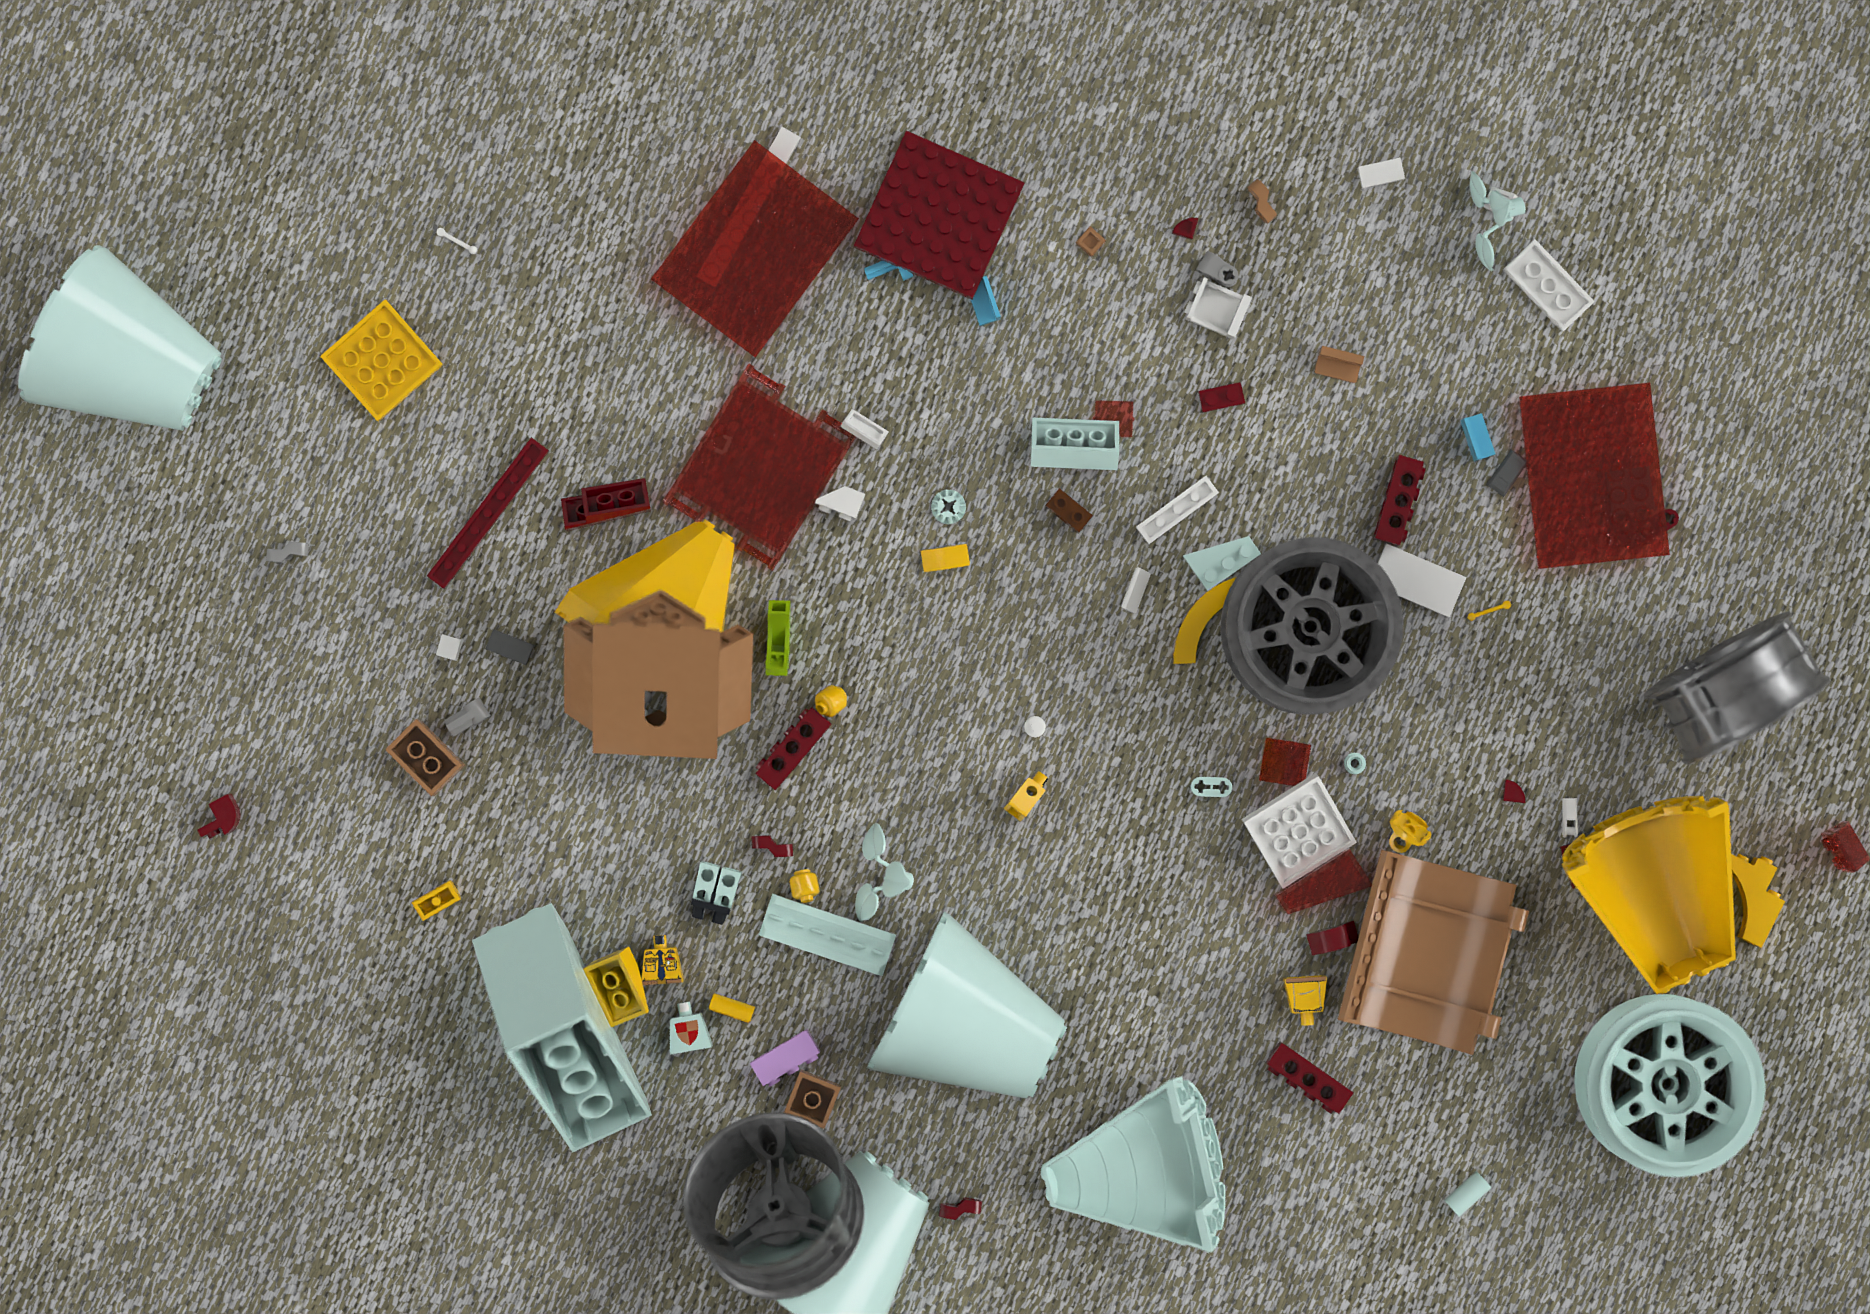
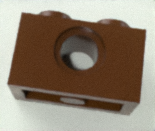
[1045,488,1093,534]

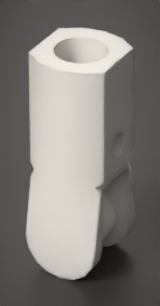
[1562,798,1578,838]

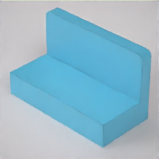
[971,276,1001,326]
[1460,413,1495,461]

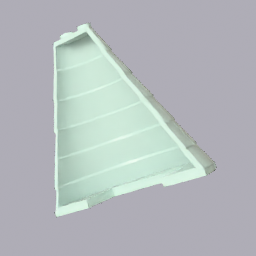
[1041,1077,1225,1253]

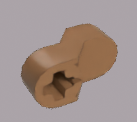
[1247,179,1277,224]

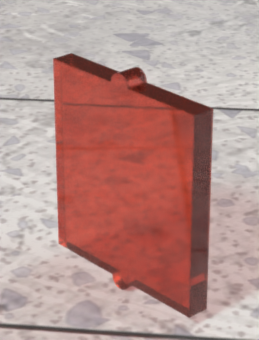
[1093,401,1135,437]

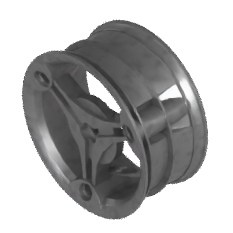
[1643,611,1832,764]
[683,1113,864,1299]

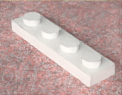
[1136,476,1219,545]

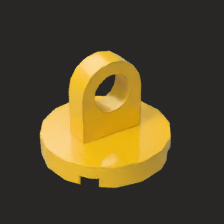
[1389,810,1431,853]

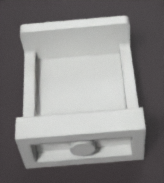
[1184,277,1252,340]

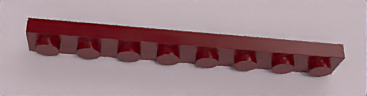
[427,437,549,589]

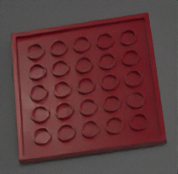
[853,130,1025,300]

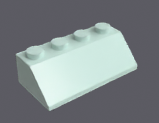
[1031,418,1119,470]

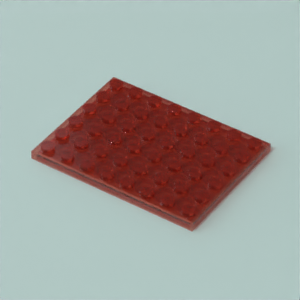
[651,140,859,358]
[1518,382,1670,569]

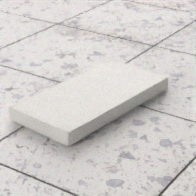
[1503,239,1595,332]
[1378,544,1466,618]

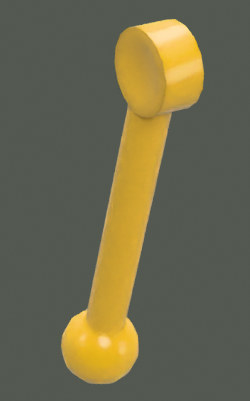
[1467,601,1511,621]

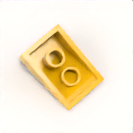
[583,946,649,1027]

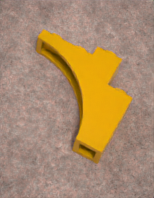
[1731,854,1785,948]

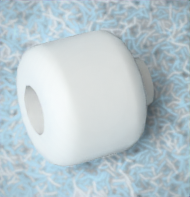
[1024,716,1046,738]

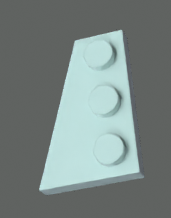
[1183,536,1261,591]

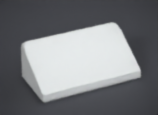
[1121,567,1150,613]

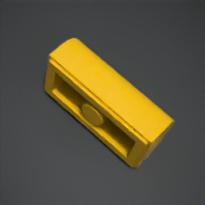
[412,880,461,921]
[709,993,755,1023]

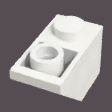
[815,486,866,522]

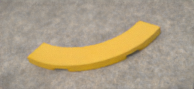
[1173,577,1236,664]

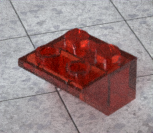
[1259,738,1311,786]
[1821,821,1870,873]

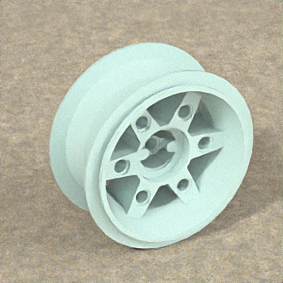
[1574,994,1765,1177]

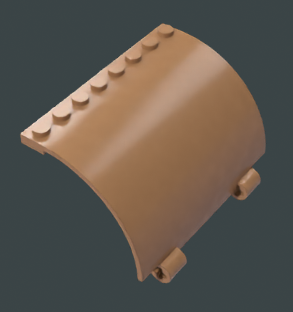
[1338,850,1529,1055]

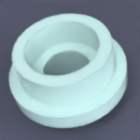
[1344,753,1366,774]

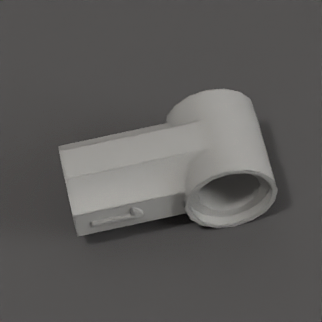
[444,697,491,737]

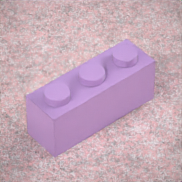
[750,1029,820,1087]

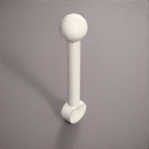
[437,228,477,254]

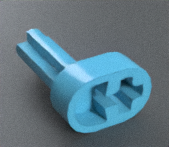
[864,261,914,281]

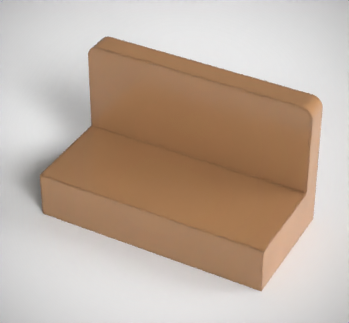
[1314,346,1365,383]

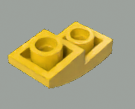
[921,544,970,572]

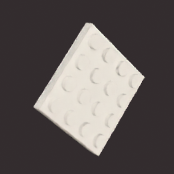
[1242,773,1357,888]

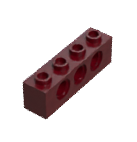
[1373,455,1426,547]
[755,707,832,791]
[1265,1041,1354,1114]

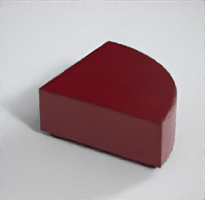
[1172,217,1199,240]
[1503,779,1525,803]

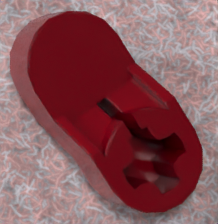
[751,835,793,857]
[938,1197,983,1220]

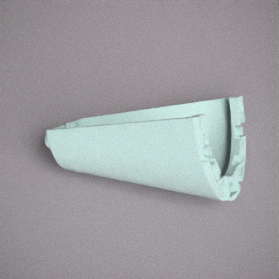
[18,245,222,431]
[866,912,1067,1099]
[740,1151,930,1314]

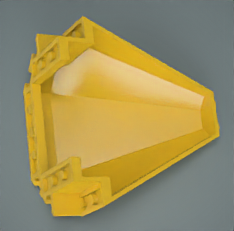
[554,519,735,633]

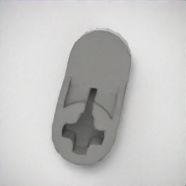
[266,541,309,563]

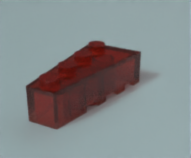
[1274,848,1372,914]

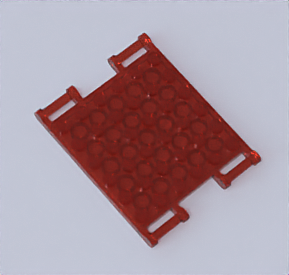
[662,363,857,571]

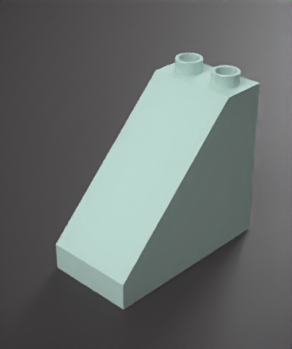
[472,903,652,1152]

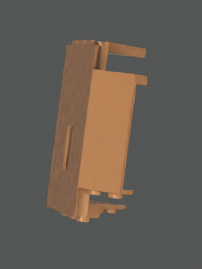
[564,590,753,759]

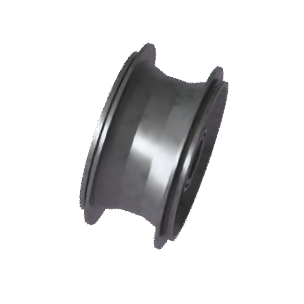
[1220,537,1403,715]

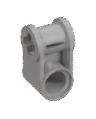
[1196,251,1238,287]

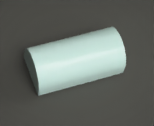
[1444,1171,1491,1217]

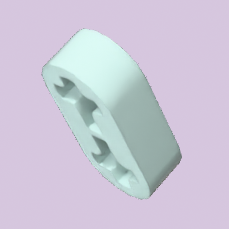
[1190,777,1232,797]

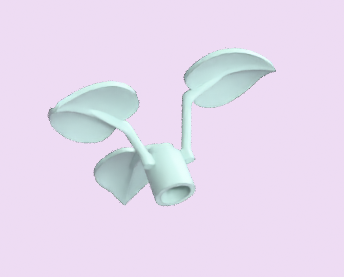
[1470,171,1526,271]
[855,823,914,922]

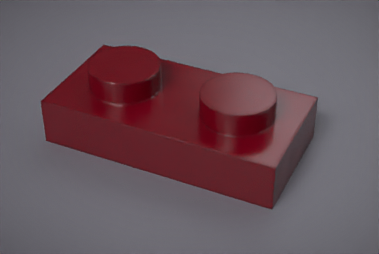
[1198,382,1245,413]

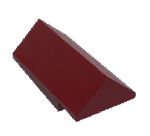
[561,478,651,532]

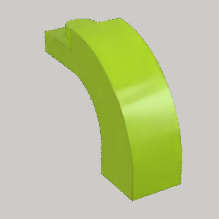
[765,600,791,676]

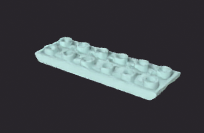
[759,893,896,976]

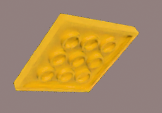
[320,299,443,422]

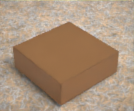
[1076,226,1106,257]

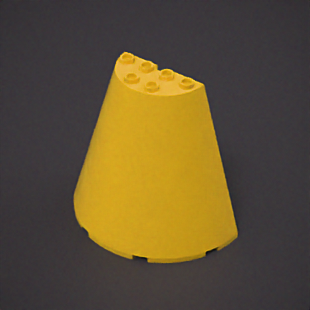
[1562,796,1736,994]

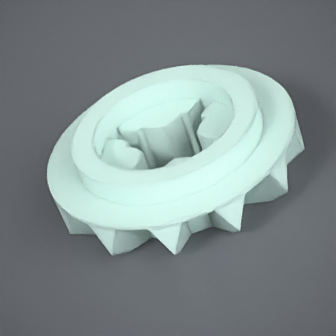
[931,489,966,524]

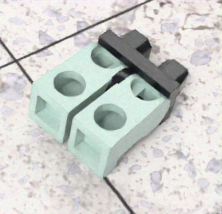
[691,861,742,925]

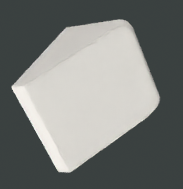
[436,634,463,661]

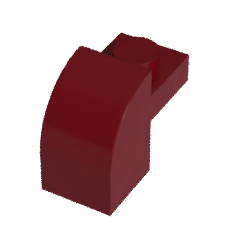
[197,794,240,839]
[1306,921,1359,956]

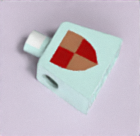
[670,1001,713,1054]

